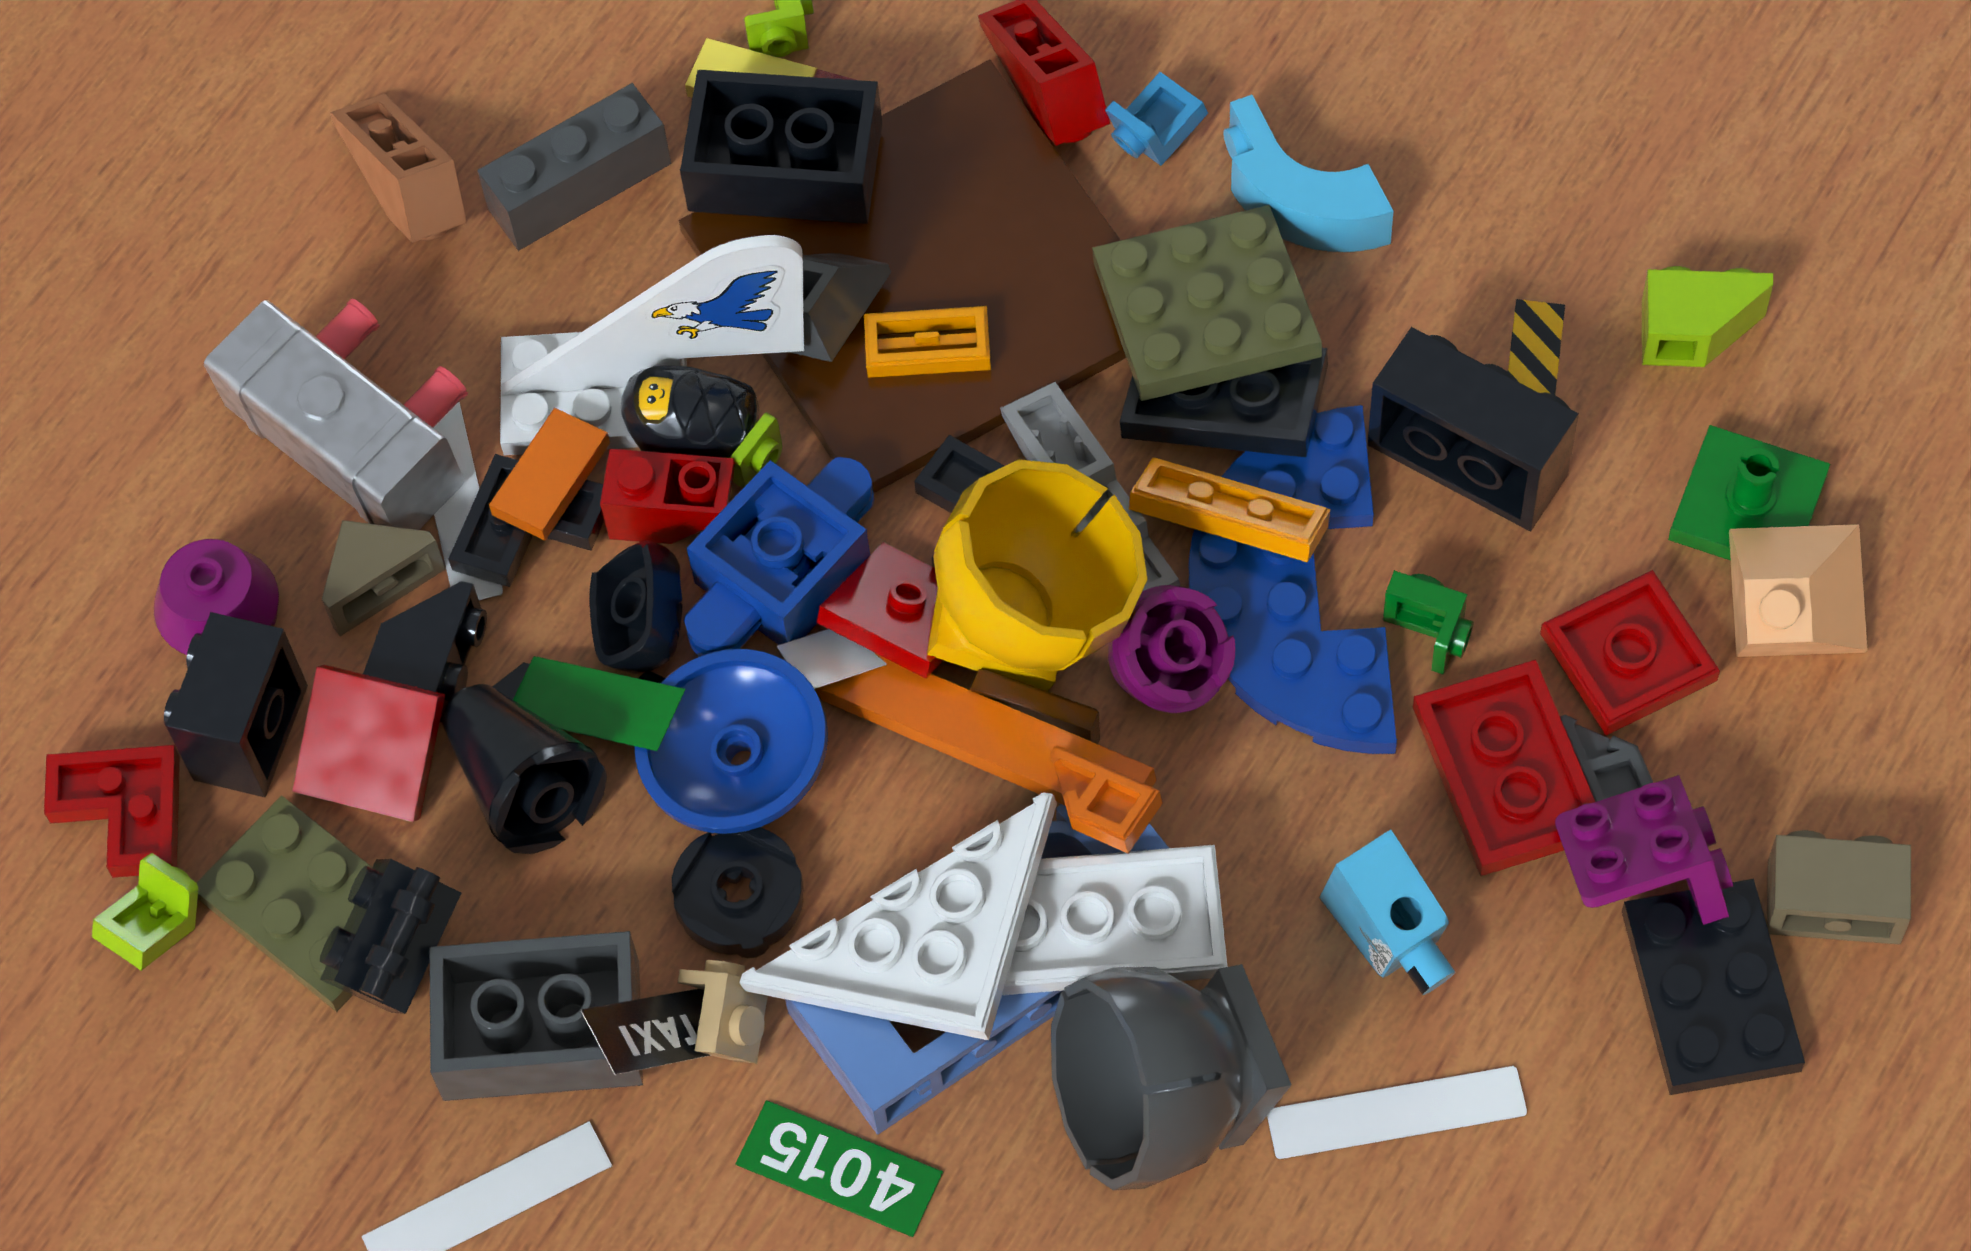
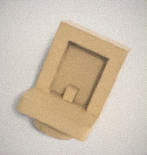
[678,960,768,1064]

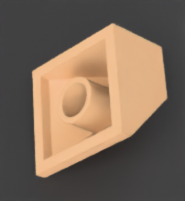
[1729,524,1867,657]

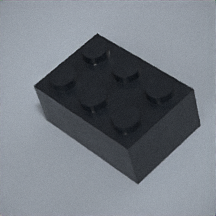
[680,69,883,224]
[1367,327,1579,532]

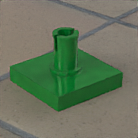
[1668,425,1831,561]

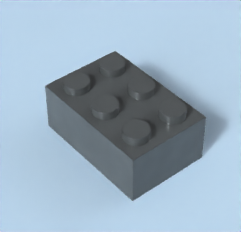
[430,931,643,1101]

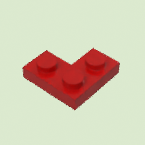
[44,745,180,878]

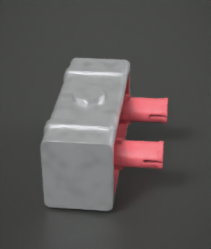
[204,298,468,530]

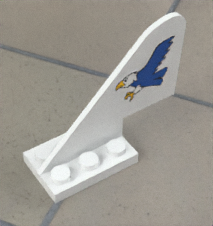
[500,235,804,456]

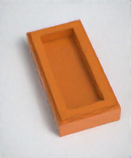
[489,407,610,541]

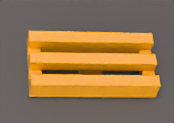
[864,306,991,378]

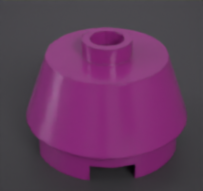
[154,539,279,655]
[1108,585,1236,713]

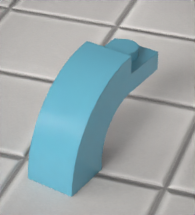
[1223,94,1394,252]

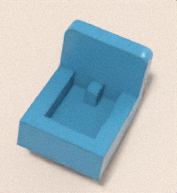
[1105,72,1208,166]

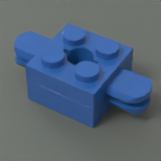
[684,457,875,657]

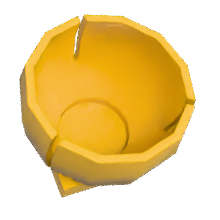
[927,459,1148,691]

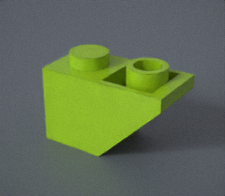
[1642,266,1773,367]

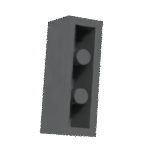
[477,83,671,251]

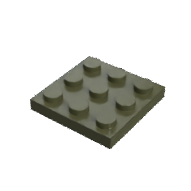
[1092,205,1322,401]

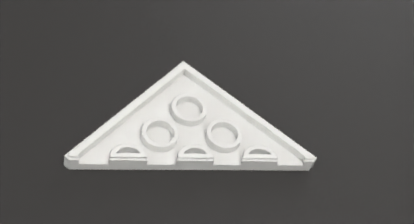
[739,792,1057,1040]

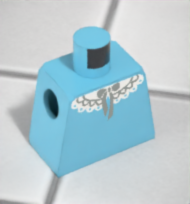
[1319,829,1456,995]

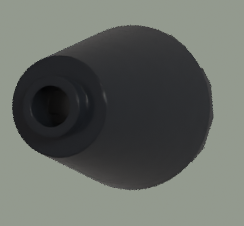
[442,684,607,854]

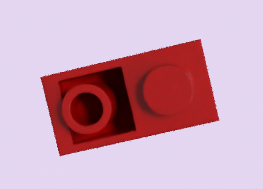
[600,449,735,544]

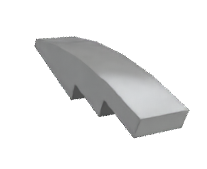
[1000,382,1180,591]

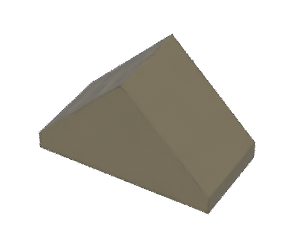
[322,520,446,636]

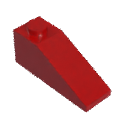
[978,0,1110,146]

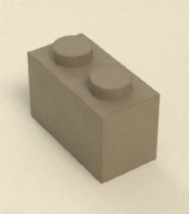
[1767,830,1911,944]

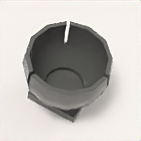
[1051,964,1291,1190]

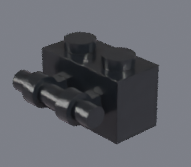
[320,859,462,1014]

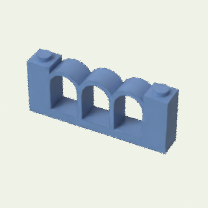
[785,804,1169,1135]

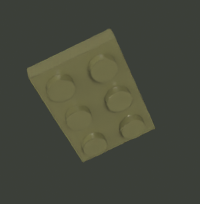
[197,795,372,1012]

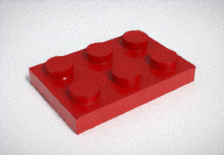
[1413,659,1595,876]

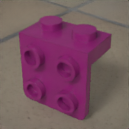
[1555,775,1733,925]

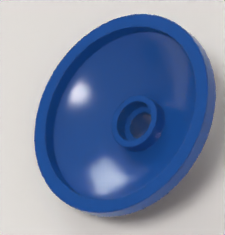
[635,649,828,834]

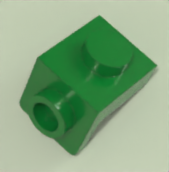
[1383,570,1474,675]

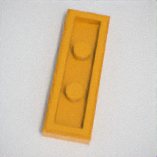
[1129,457,1331,562]

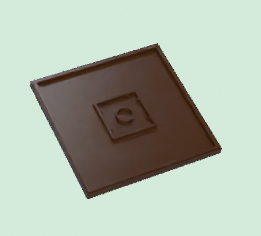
[679,60,1126,493]

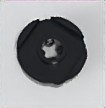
[672,827,804,959]

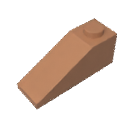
[330,93,467,243]

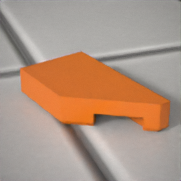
[1051,745,1163,854]

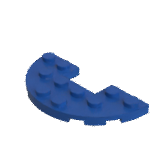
[1189,405,1397,754]

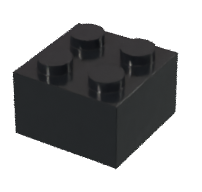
[164,612,308,797]

